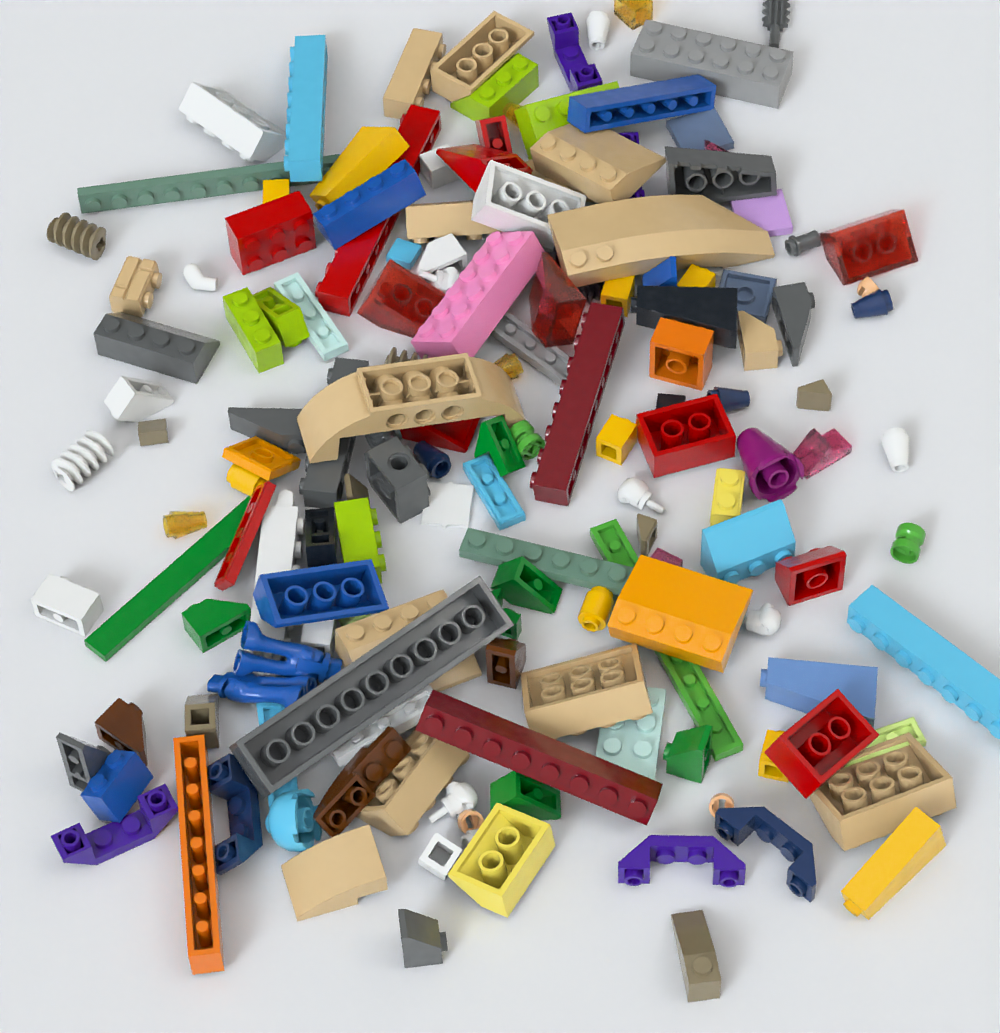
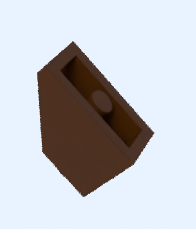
[485,637,526,689]
[94,698,148,766]

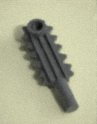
[762,0,790,48]

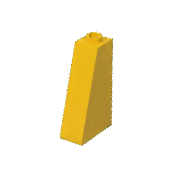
[309,126,409,210]
[841,807,946,920]

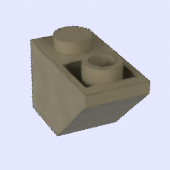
[185,694,220,749]

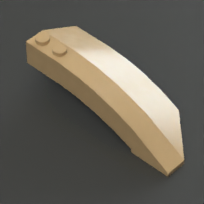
[547,194,775,289]

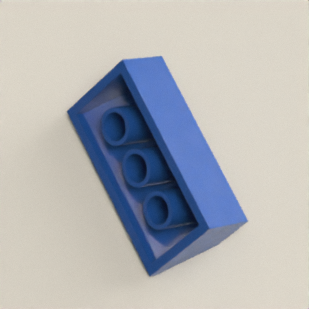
[313,159,426,250]
[253,559,389,628]

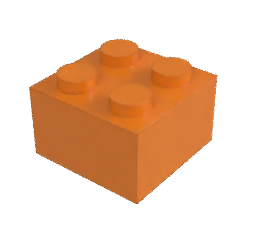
[649,317,714,391]

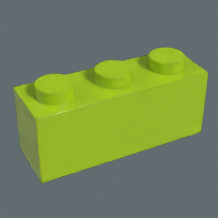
[223,287,284,373]
[334,497,387,584]

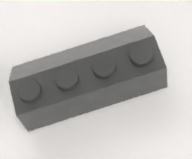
[93,312,220,384]

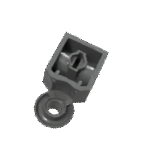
[364,429,431,524]

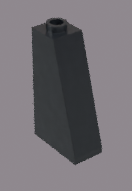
[631,285,738,349]

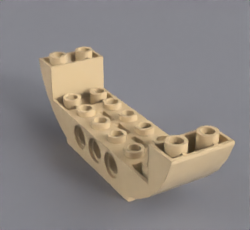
[297,353,526,463]

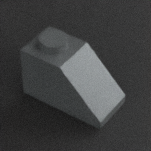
[398,909,448,968]

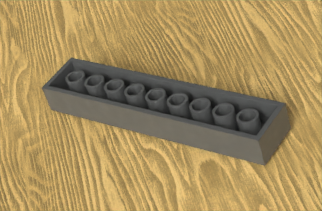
[229,576,514,799]

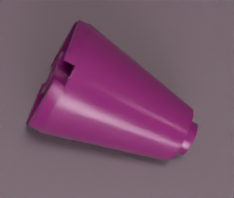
[736,427,804,502]

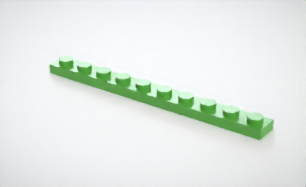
[590,519,743,761]

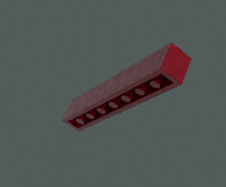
[530,302,625,506]
[416,689,663,826]

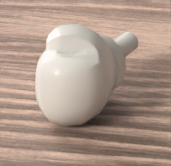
[418,267,459,296]
[617,477,665,514]
[743,603,781,636]
[428,782,478,823]

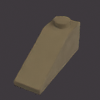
[671,910,721,1003]

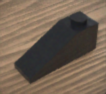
[305,507,338,568]

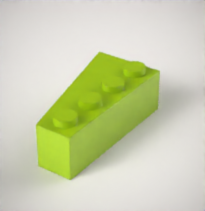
[514,81,619,160]

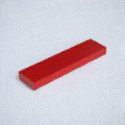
[214,481,277,591]

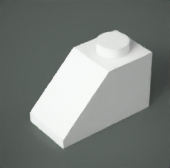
[417,233,468,292]
[104,376,174,423]

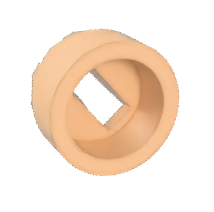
[857,276,879,298]
[709,793,734,817]
[457,809,484,834]

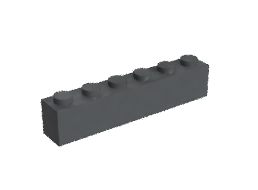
[299,357,369,510]

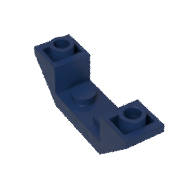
[207,753,263,875]
[714,807,816,903]

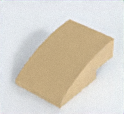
[281,825,388,922]

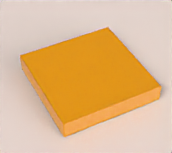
[222,436,301,481]

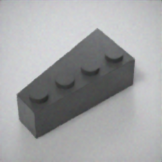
[665,146,777,203]

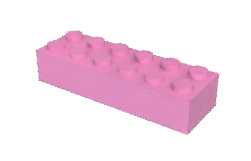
[411,231,547,359]

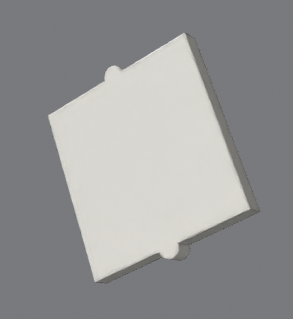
[421,481,474,529]

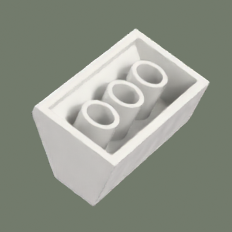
[179,82,286,163]
[471,160,586,250]

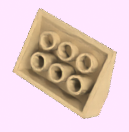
[530,123,666,204]
[335,589,482,692]
[521,643,653,740]
[809,732,956,851]

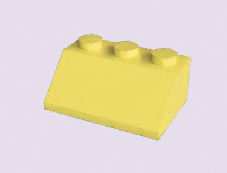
[448,803,556,918]

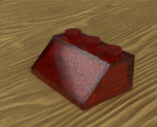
[819,209,918,285]

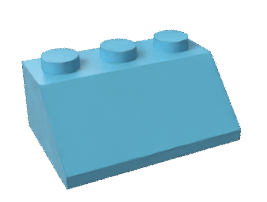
[700,499,796,584]

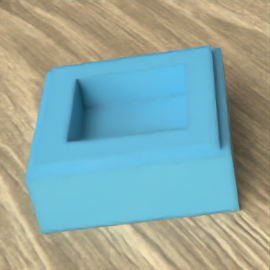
[386,238,422,270]

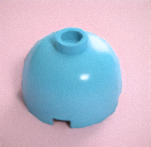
[265,789,322,852]

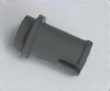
[785,230,821,257]

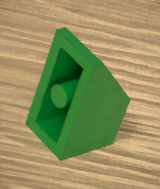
[490,556,563,614]
[181,599,251,653]
[663,725,713,784]
[490,771,561,820]

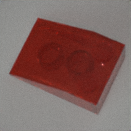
[529,252,587,348]
[357,259,445,338]

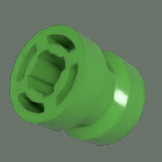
[509,420,545,460]
[890,523,926,564]

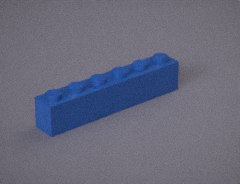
[567,74,717,133]

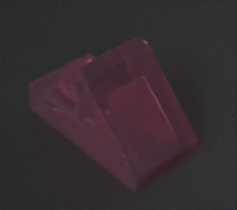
[793,428,852,479]

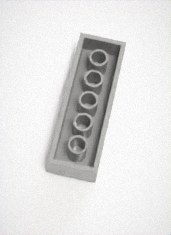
[630,19,793,109]

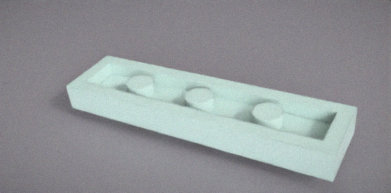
[274,272,349,361]

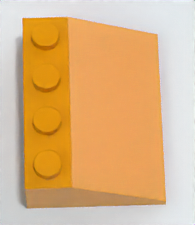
[607,555,753,673]

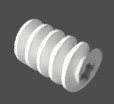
[51,430,114,491]

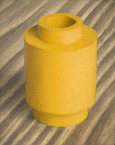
[226,464,267,496]
[578,586,614,632]

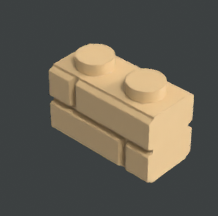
[109,256,162,318]

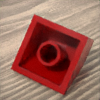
[775,546,847,606]

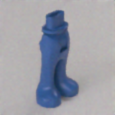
[233,620,342,683]
[207,672,317,708]

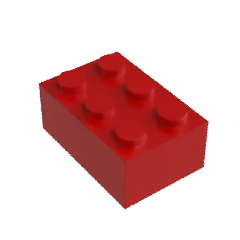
[225,191,317,275]
[636,394,736,478]
[764,689,879,799]

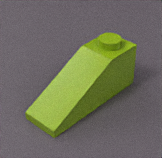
[253,287,310,347]

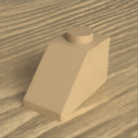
[737,310,783,371]

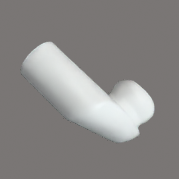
[183,263,218,291]

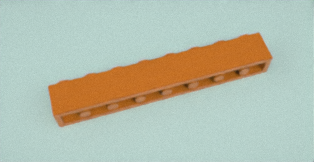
[173,734,225,975]

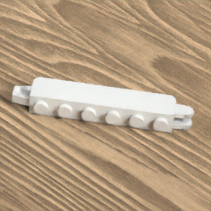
[249,489,305,677]

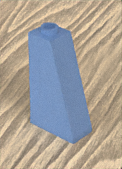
[760,657,878,727]

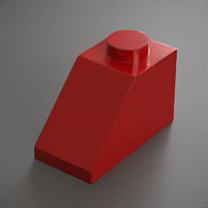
[475,115,513,153]

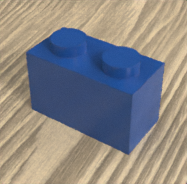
[80,750,154,823]

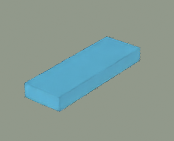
[463,453,526,530]

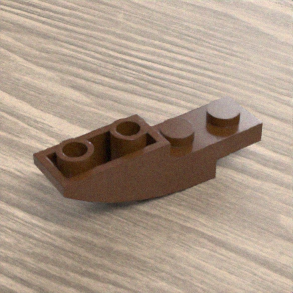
[313,726,412,838]

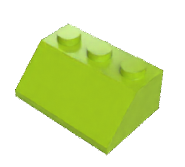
[450,53,539,121]

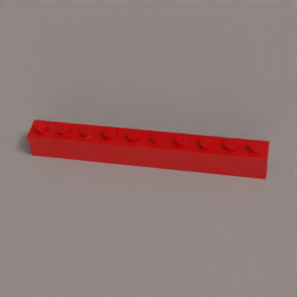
[315,104,441,317]

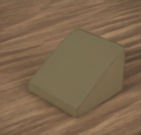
[796,379,832,411]
[138,418,169,446]
[344,473,371,508]
[637,513,657,556]

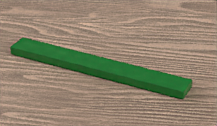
[84,496,262,662]

